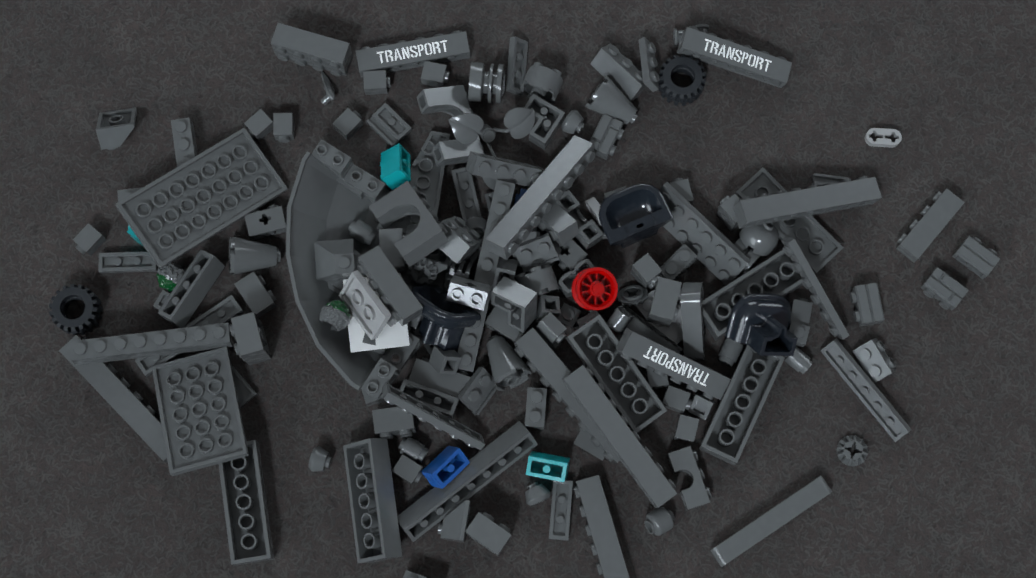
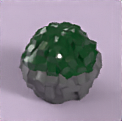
[156,263,186,292]
[319,300,351,331]

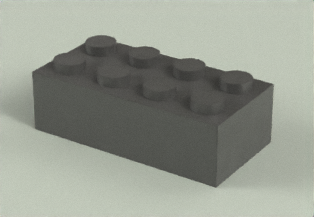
[271,23,353,76]

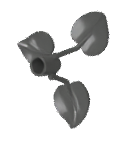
[448,107,535,190]

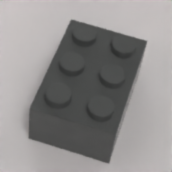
[229,312,272,365]

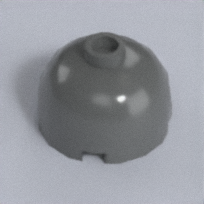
[739,223,779,256]

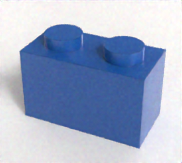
[421,446,470,489]

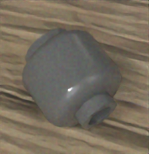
[644,507,675,536]

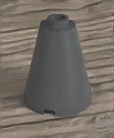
[585,76,638,125]
[229,237,281,275]
[486,335,531,391]

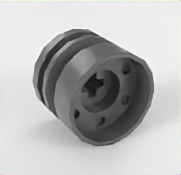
[468,62,506,104]

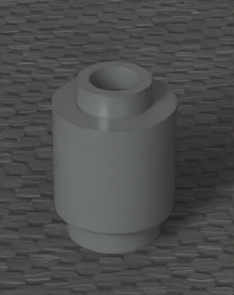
[348,219,378,246]
[718,338,743,367]
[784,346,813,374]
[399,436,429,463]

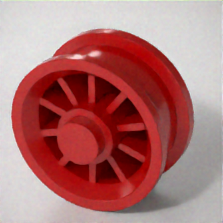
[571,267,618,310]

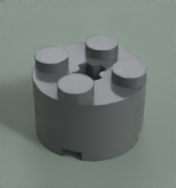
[520,62,563,104]
[515,264,560,297]

